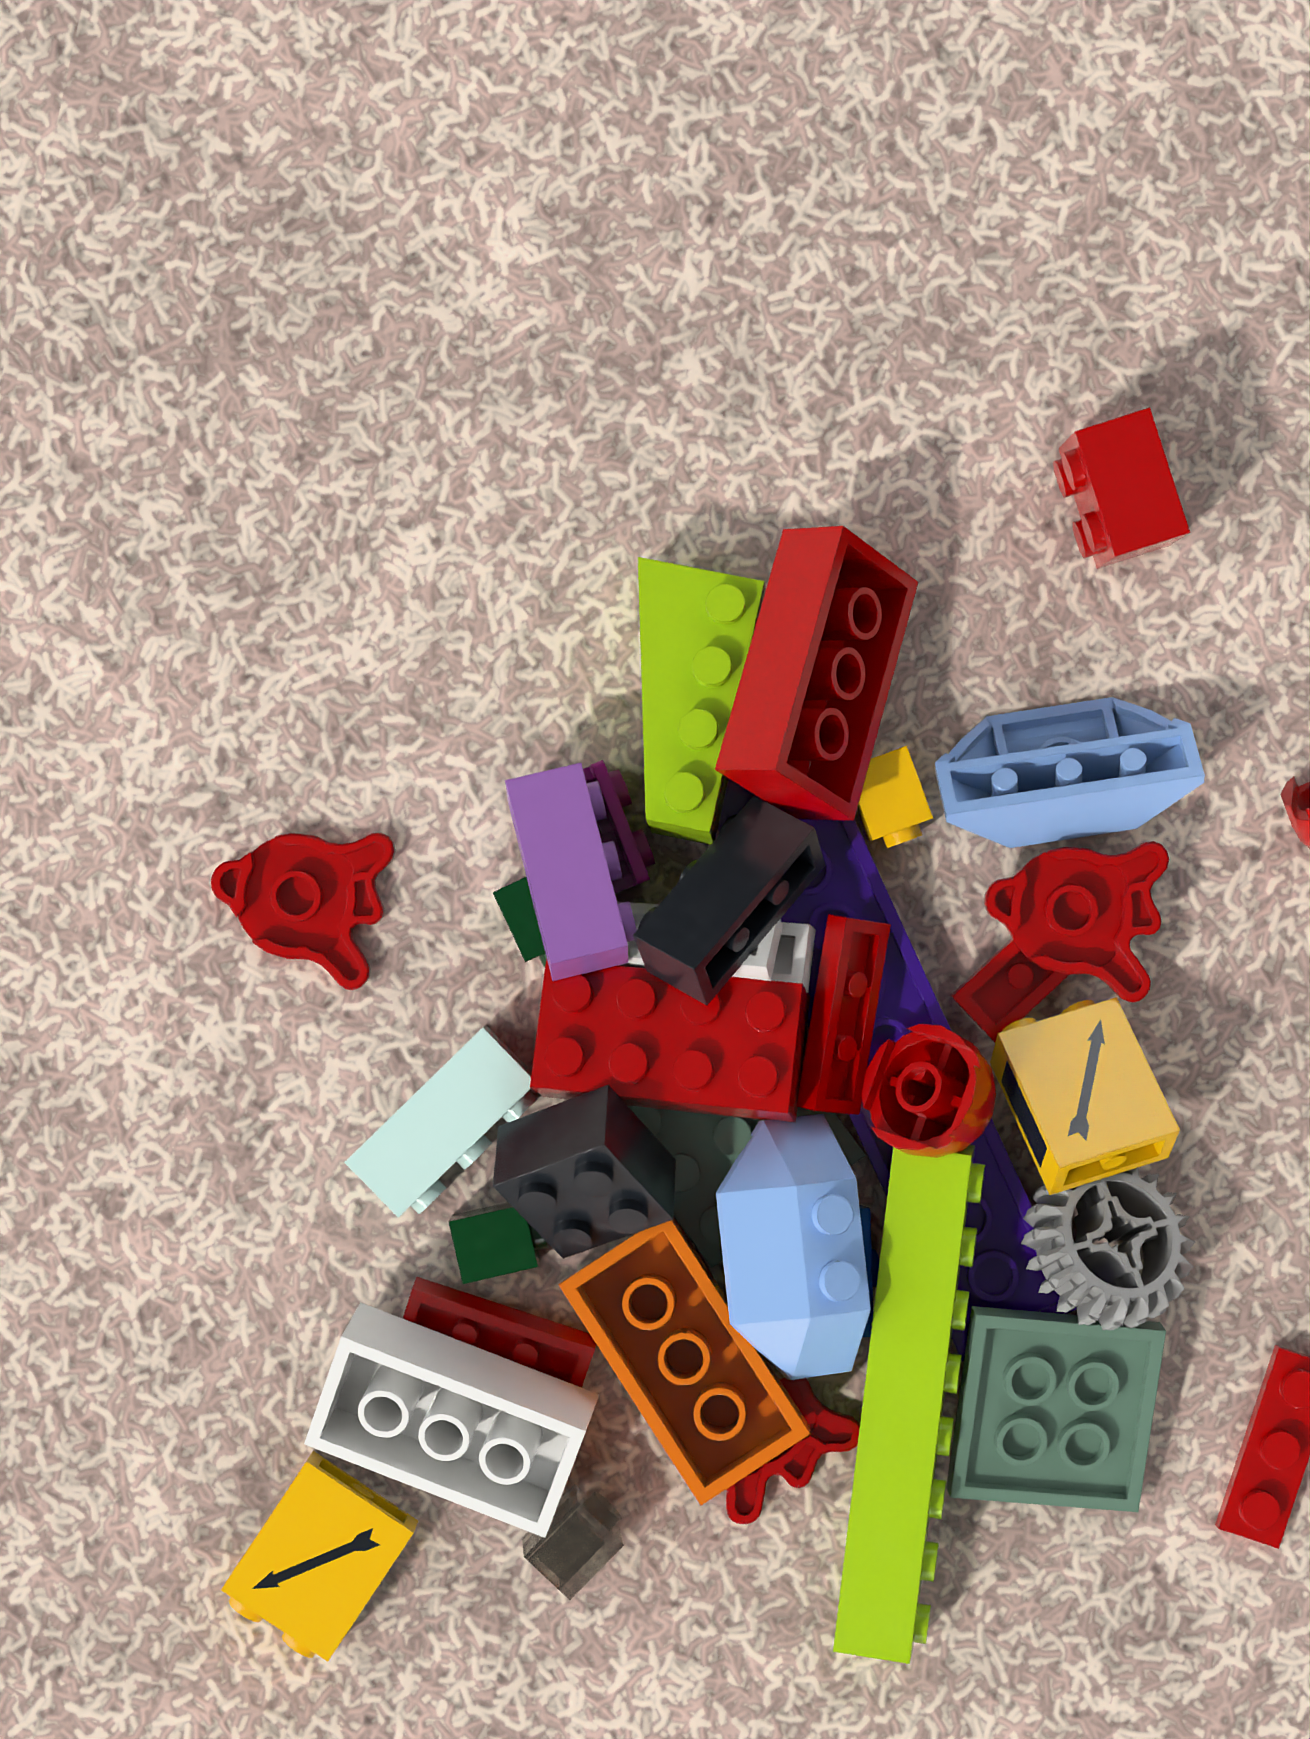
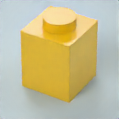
[857,746,933,848]

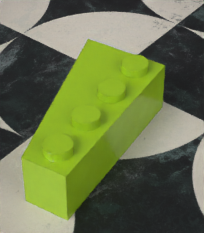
[638,557,766,845]

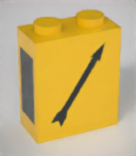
[990,997,1180,1195]
[221,1451,418,1662]

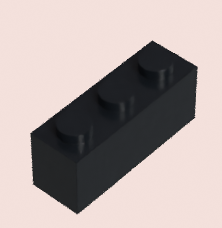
[633,796,825,1005]

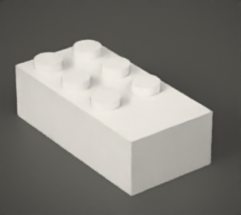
[304,1302,599,1538]

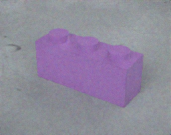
[505,763,637,981]

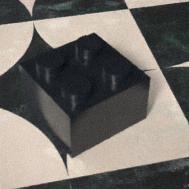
[493,1085,676,1259]

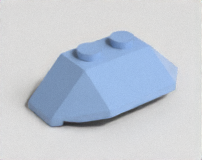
[935,697,1205,848]
[716,1114,871,1380]

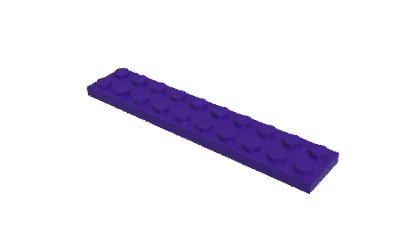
[718,779,1077,1361]

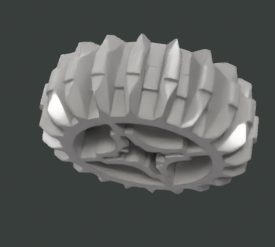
[1021,1168,1195,1330]

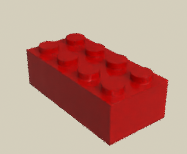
[715,526,919,821]
[530,959,810,1123]

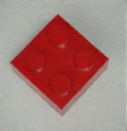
[1053,407,1190,569]

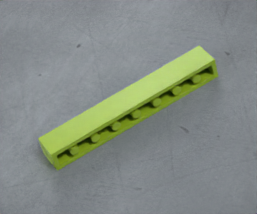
[833,1145,985,1664]

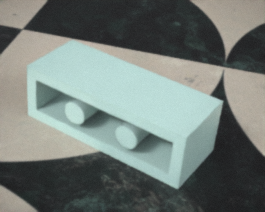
[344,1025,538,1218]

